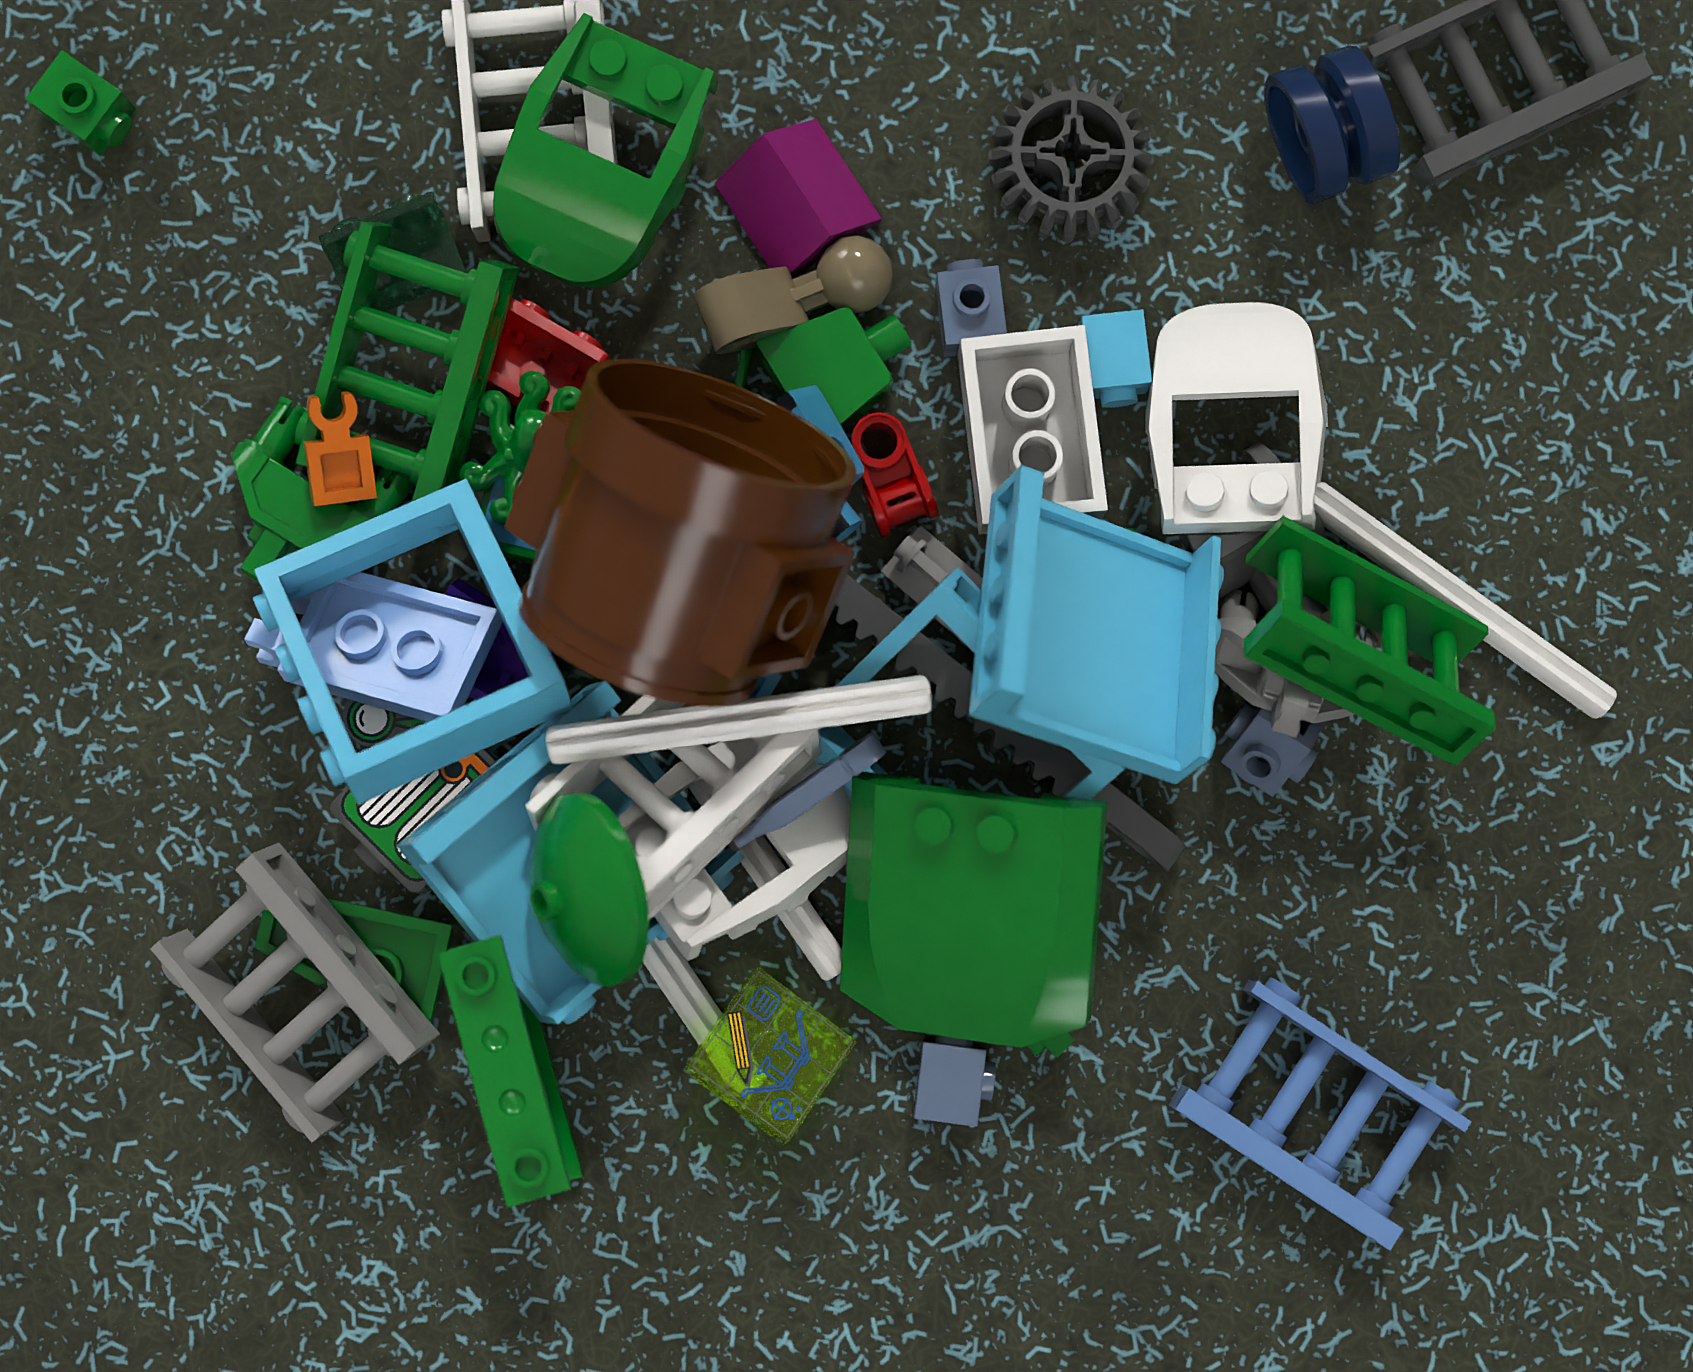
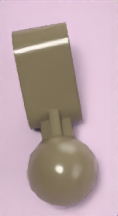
[693,236,894,354]

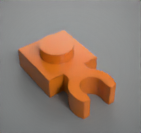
[303,391,377,506]

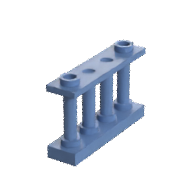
[1169,977,1472,1250]

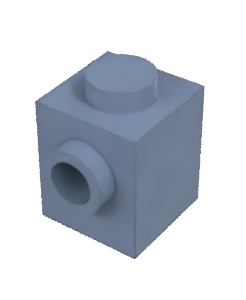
[935,259,1007,357]
[913,1035,996,1127]

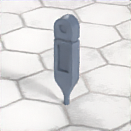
[734,732,886,849]

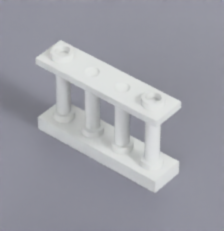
[442,0,618,242]
[525,695,822,920]

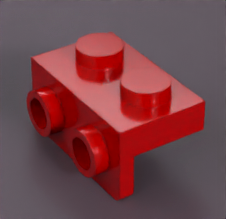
[486,297,610,412]

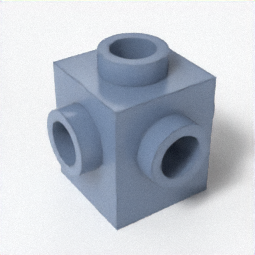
[1221,703,1325,797]

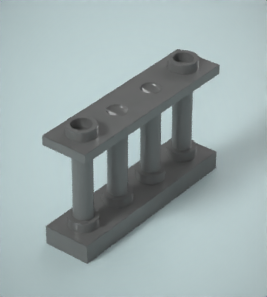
[1364,0,1654,193]

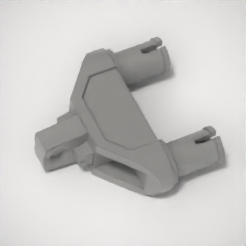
[1215,589,1378,738]

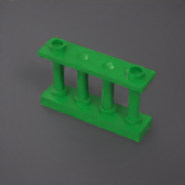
[295,222,520,501]
[1243,516,1495,766]
[437,935,584,1208]

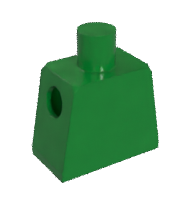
[756,307,912,431]

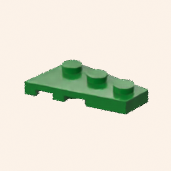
[254,898,455,1049]

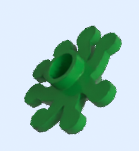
[459,370,581,525]

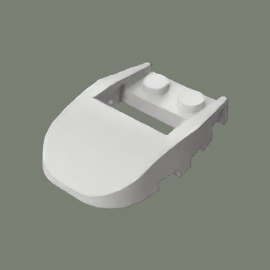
[1145,302,1328,534]
[617,738,851,961]

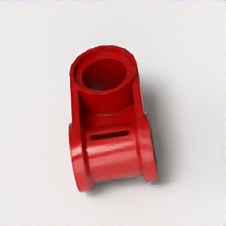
[851,412,939,538]

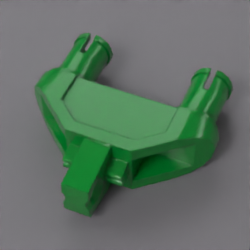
[231,396,415,585]

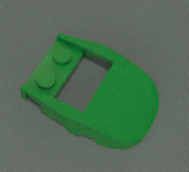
[493,13,719,287]

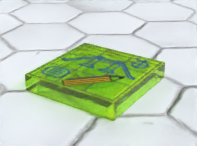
[682,967,857,1145]

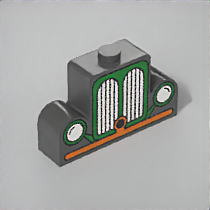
[330,699,498,893]

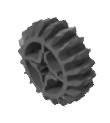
[988,75,1154,243]

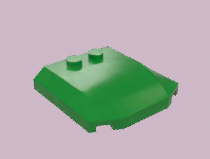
[840,771,1108,1048]

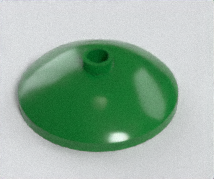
[529,792,649,987]

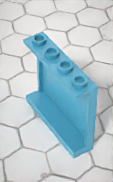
[969,465,1224,784]
[397,681,745,1025]

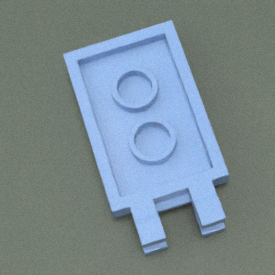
[244,572,503,722]

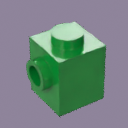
[25,50,136,157]

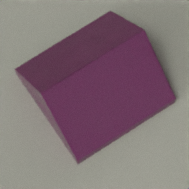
[714,119,882,277]

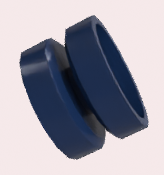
[1264,45,1400,205]

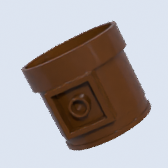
[504,359,856,706]

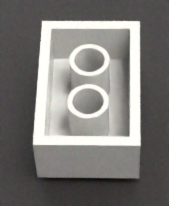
[957,325,1108,535]

